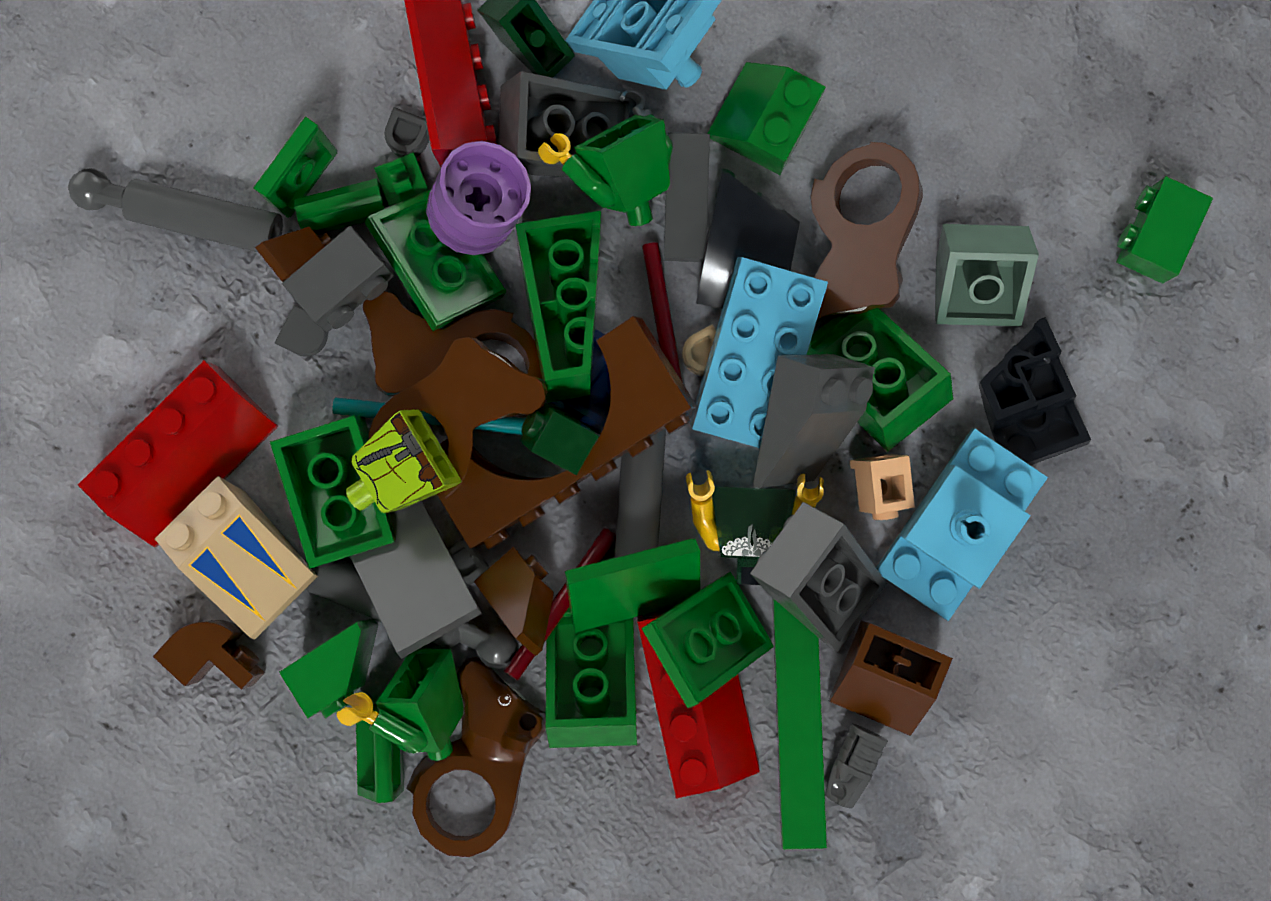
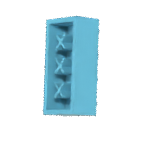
[689,257,828,448]

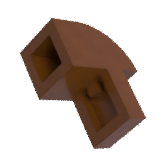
[153,620,265,690]

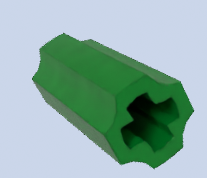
[294,178,387,234]

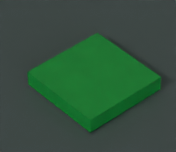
[253,116,337,218]

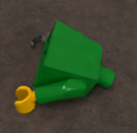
[538,90,673,226]
[336,634,464,761]

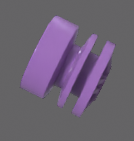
[426,141,531,255]

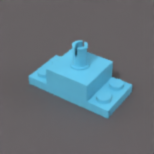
[565,0,722,90]
[876,428,1048,621]

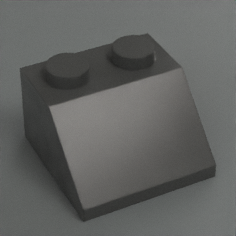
[281,226,394,333]

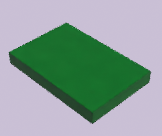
[365,189,507,331]
[565,538,700,633]
[641,571,774,708]

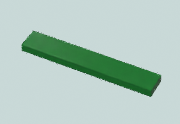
[772,597,827,850]

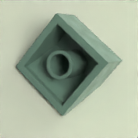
[935,224,1039,326]

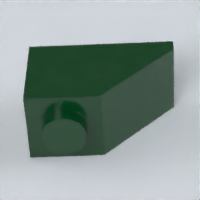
[477,0,575,78]
[520,403,599,475]

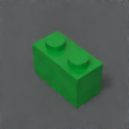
[1116,176,1213,284]

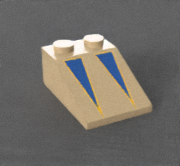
[155,476,318,640]

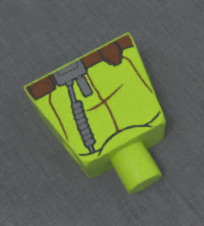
[346,409,462,513]

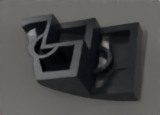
[696,169,800,309]
[979,317,1091,465]

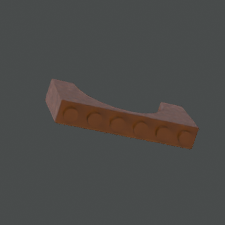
[437,316,698,550]

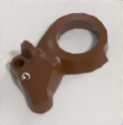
[811,142,923,323]
[363,291,542,419]
[369,337,548,498]
[406,657,546,857]

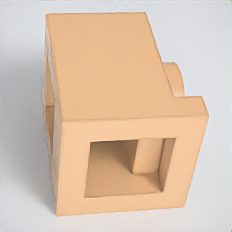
[850,454,915,520]

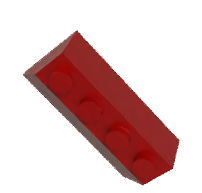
[404,0,498,167]
[78,360,279,547]
[637,614,760,799]

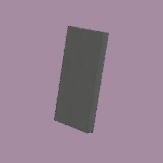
[350,501,482,658]

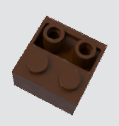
[828,620,953,736]

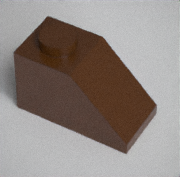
[255,227,332,282]
[474,547,554,656]

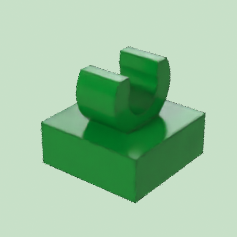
[374,152,429,207]

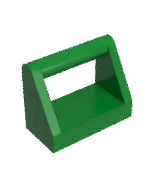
[356,704,404,803]

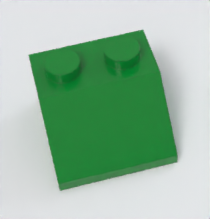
[707,62,826,175]
[279,619,378,719]

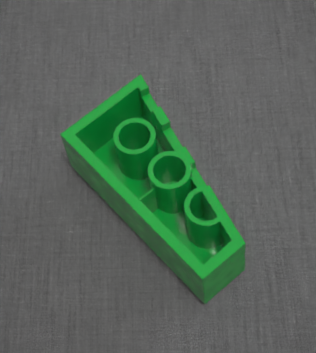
[515,211,601,403]

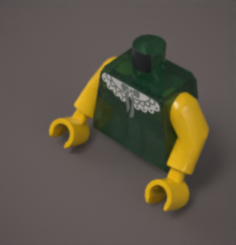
[686,470,824,585]

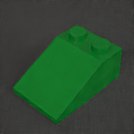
[806,308,953,452]
[270,415,396,569]
[546,607,637,748]

